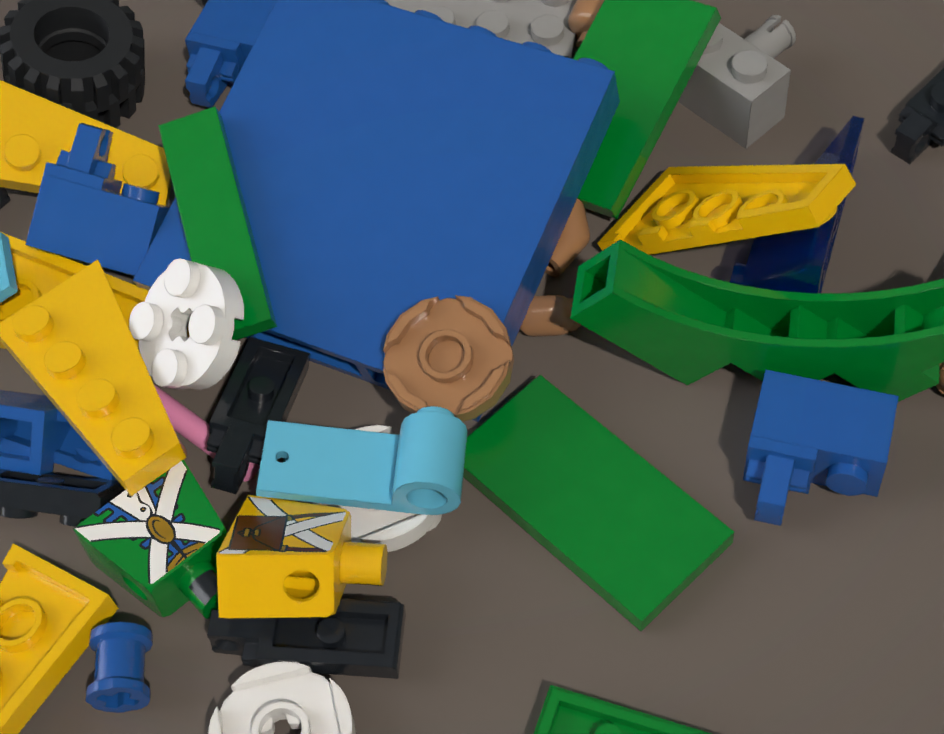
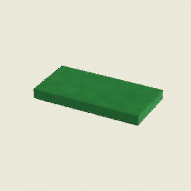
[573,0,721,219]
[463,375,734,631]

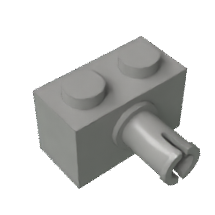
[678,15,796,149]

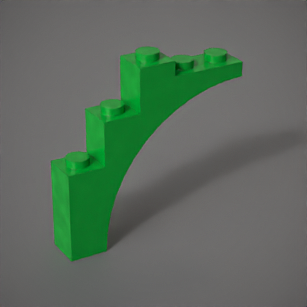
[570,240,944,402]

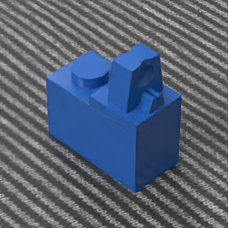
[185,0,276,108]
[25,123,170,276]
[743,369,899,526]

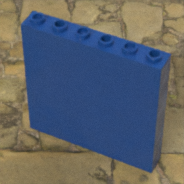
[133,0,620,422]

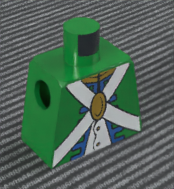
[73,460,228,619]

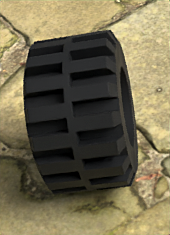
[0,0,145,128]

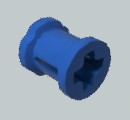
[85,622,153,713]

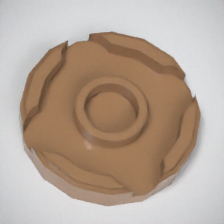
[383,295,514,422]

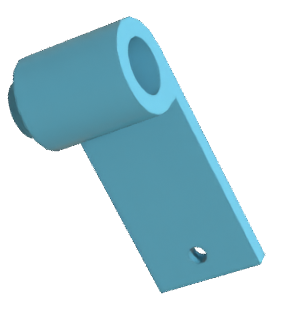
[256,406,467,515]

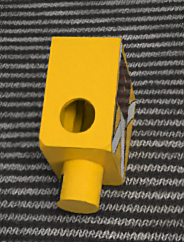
[216,495,387,618]

